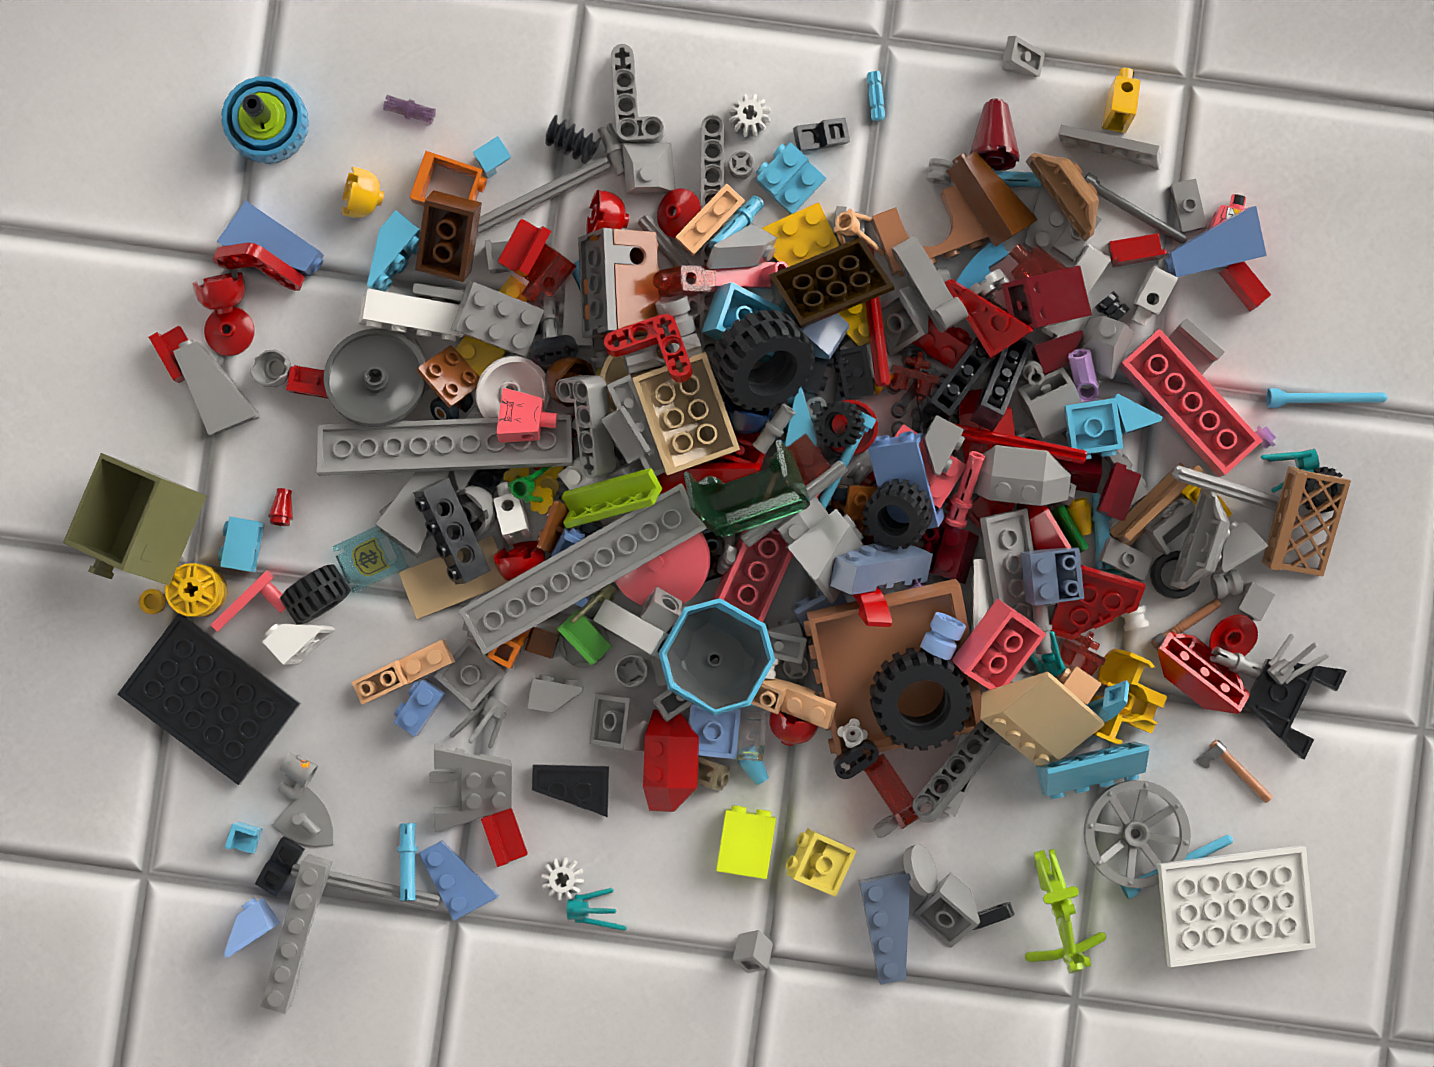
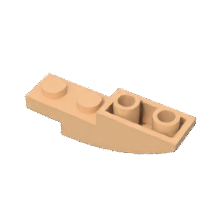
[351,639,455,705]
[751,678,837,729]

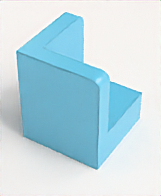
[473,136,511,178]
[225,822,263,854]

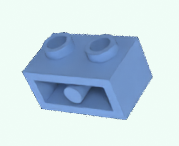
[393,679,447,737]

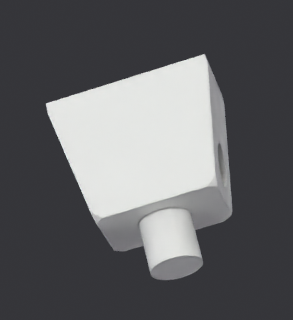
[1131,267,1178,326]
[493,482,533,545]

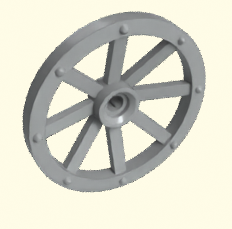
[1083,780,1191,888]

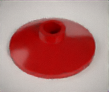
[657,188,701,238]
[204,306,255,356]
[1209,615,1258,657]

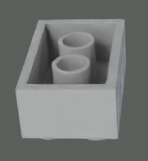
[451,282,544,357]

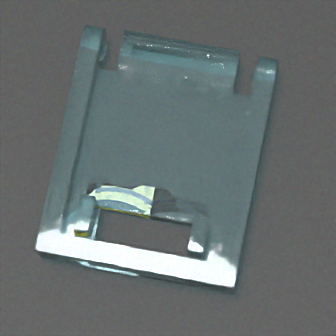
[332,526,409,593]

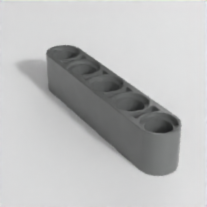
[912,720,1004,823]

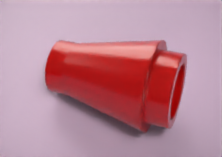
[268,488,293,526]

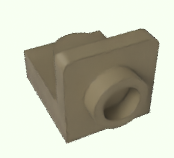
[698,756,730,791]

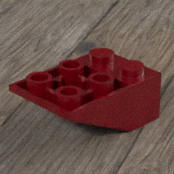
[1001,265,1092,330]
[913,524,980,584]

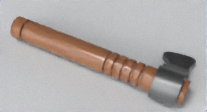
[1151,598,1222,650]
[1196,740,1273,803]

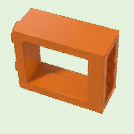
[409,151,487,206]

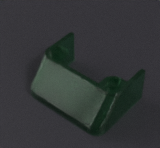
[684,440,810,537]

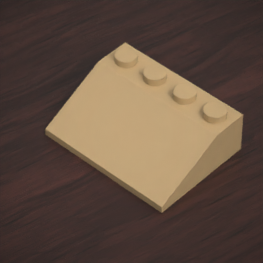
[632,352,740,475]
[980,672,1104,766]

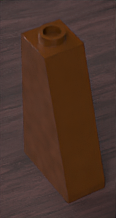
[946,152,1038,247]

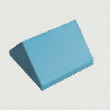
[1109,393,1163,435]

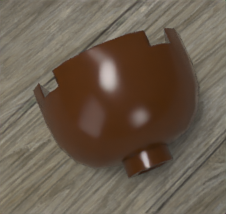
[545,357,595,407]

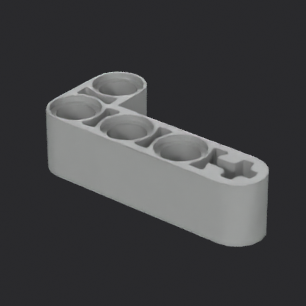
[611,44,664,144]
[891,235,968,333]
[555,375,615,479]

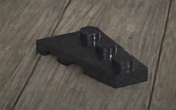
[532,764,609,817]

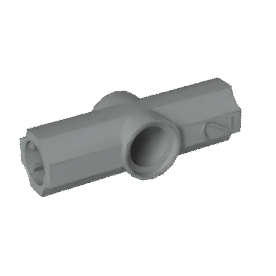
[623,333,702,375]

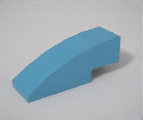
[957,242,1009,289]

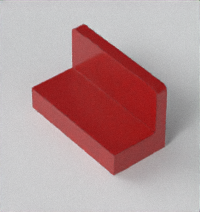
[497,219,551,277]
[1108,233,1167,267]
[1219,261,1271,312]
[148,326,189,383]
[481,808,528,867]

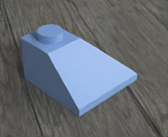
[224,898,280,958]

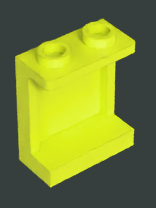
[716,805,776,879]

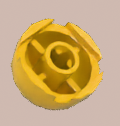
[341,166,384,218]

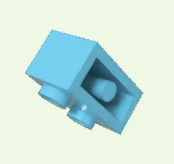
[218,516,265,572]

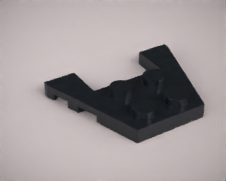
[1245,659,1347,760]

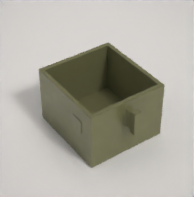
[63,453,207,585]

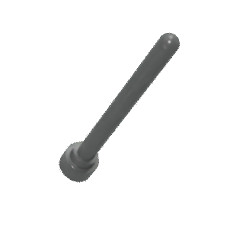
[1084,172,1187,244]

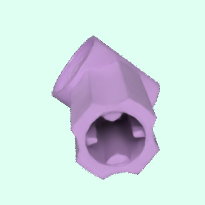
[1068,348,1099,402]

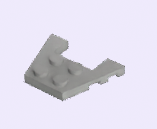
[434,744,512,832]

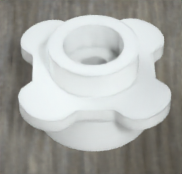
[837,718,868,748]

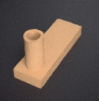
[675,183,745,256]

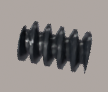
[545,115,601,164]

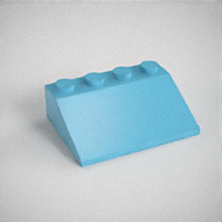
[1036,742,1150,799]

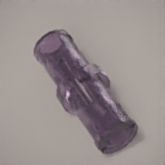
[383,95,436,124]

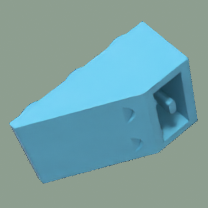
[367,210,420,292]
[777,387,817,469]

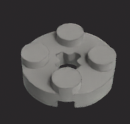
[969,269,1010,302]

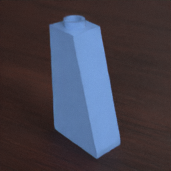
[217,200,324,276]
[1165,206,1267,277]

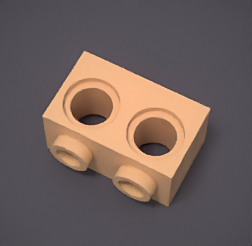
[1055,666,1101,705]

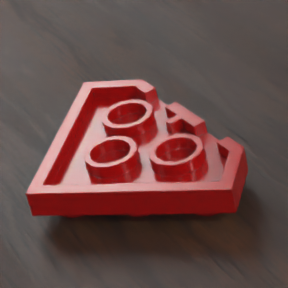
[1049,565,1146,640]

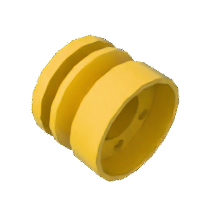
[165,563,228,617]

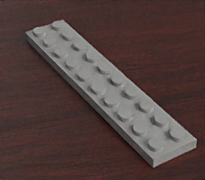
[317,415,573,476]
[458,483,707,655]

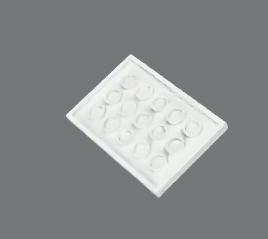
[1157,845,1316,967]

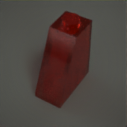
[864,753,921,829]

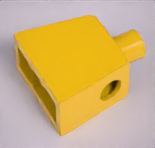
[1101,68,1141,133]

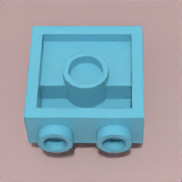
[756,142,826,214]
[1064,398,1123,459]

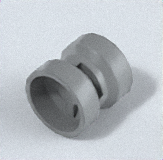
[1210,570,1243,600]

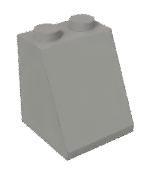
[787,509,864,604]

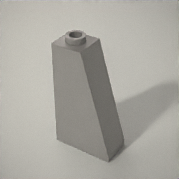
[173,340,260,436]
[376,471,451,559]

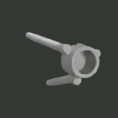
[1267,634,1329,685]
[450,696,507,748]

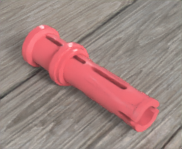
[944,451,985,528]

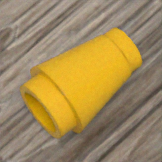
[1066,497,1092,536]

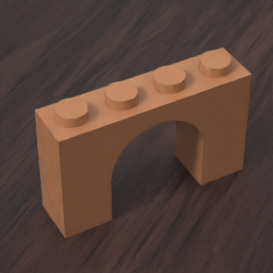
[871,185,988,277]

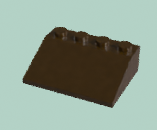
[769,237,895,328]

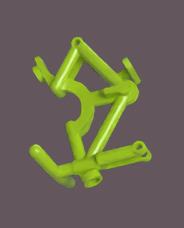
[1025,849,1107,974]

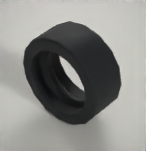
[1150,551,1200,599]

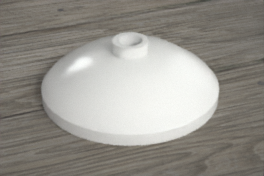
[476,356,550,418]

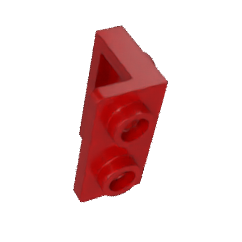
[912,316,972,370]

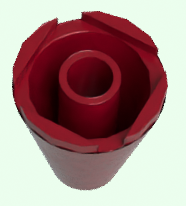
[969,98,1020,171]

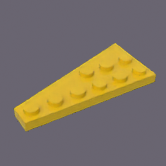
[761,202,870,346]

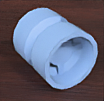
[920,612,966,660]

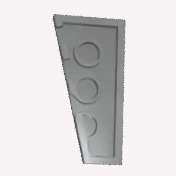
[1058,125,1161,170]

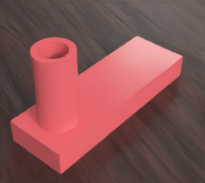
[706,261,788,289]
[210,570,286,632]

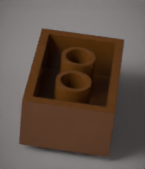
[415,190,482,282]

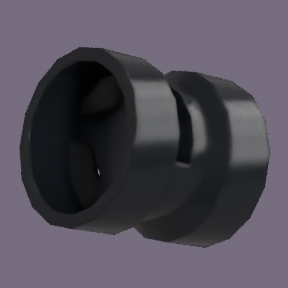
[1095,291,1130,321]

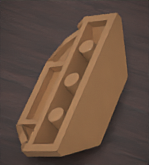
[1025,153,1099,242]

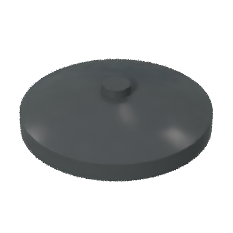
[324,328,426,427]

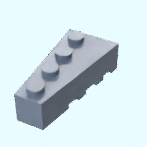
[830,541,933,595]
[858,871,910,985]

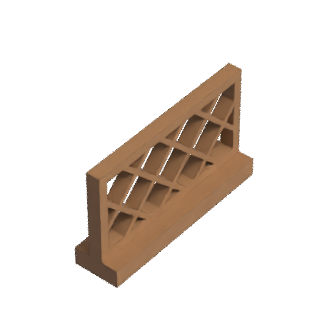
[1110,463,1203,546]
[1262,466,1351,576]

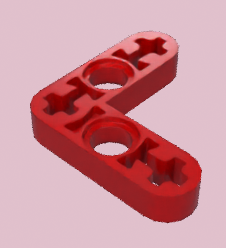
[212,243,305,291]
[604,314,693,383]

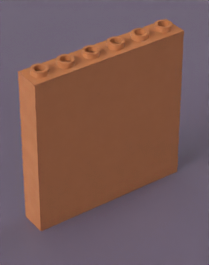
[803,579,981,756]

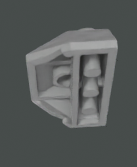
[968,445,1071,506]
[1170,488,1230,590]

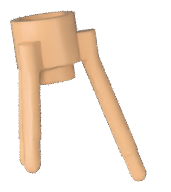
[833,209,885,256]

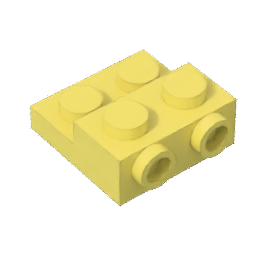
[786,828,857,897]

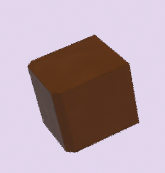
[525,627,560,659]

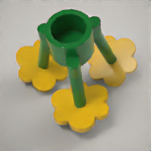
[504,466,564,515]

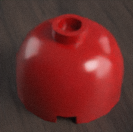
[586,190,629,234]
[192,272,245,314]
[493,541,546,581]
[769,711,819,746]

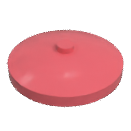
[615,532,710,606]

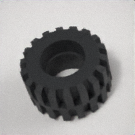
[863,479,933,550]
[280,564,351,625]

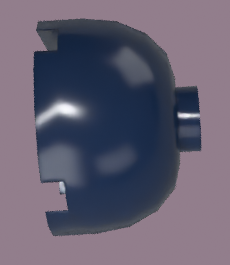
[723,394,774,434]

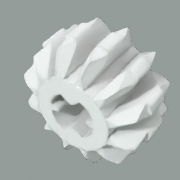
[729,94,771,137]
[541,857,584,901]

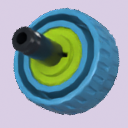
[221,76,309,164]

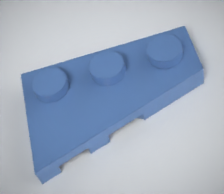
[419,840,499,921]

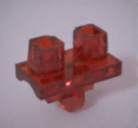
[890,352,939,396]
[1058,631,1106,676]

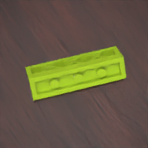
[562,468,662,529]

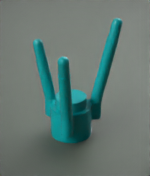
[1261,448,1320,493]
[1029,631,1065,676]
[567,888,627,931]

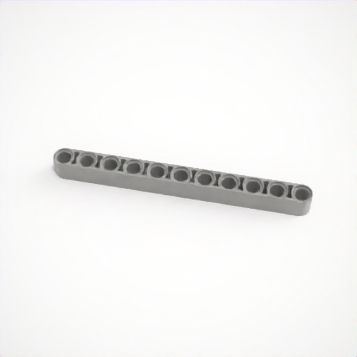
[700,114,724,386]

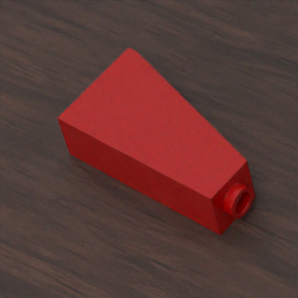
[657,462,762,518]

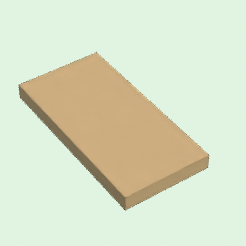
[398,536,509,620]

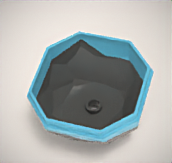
[658,598,775,715]

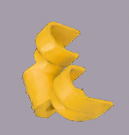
[1089,648,1167,744]

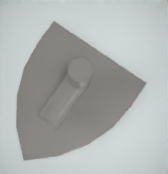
[272,787,333,846]

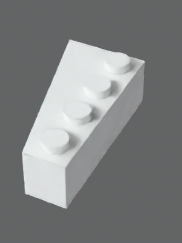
[359,289,464,342]

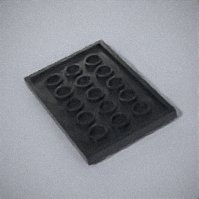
[117,613,301,785]

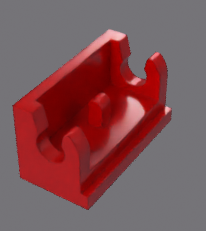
[286,365,329,399]

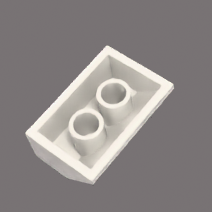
[971,559,994,633]
[262,624,335,665]

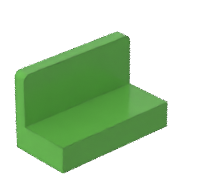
[557,609,613,666]

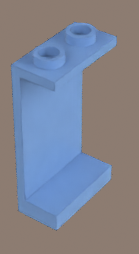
[868,431,944,529]

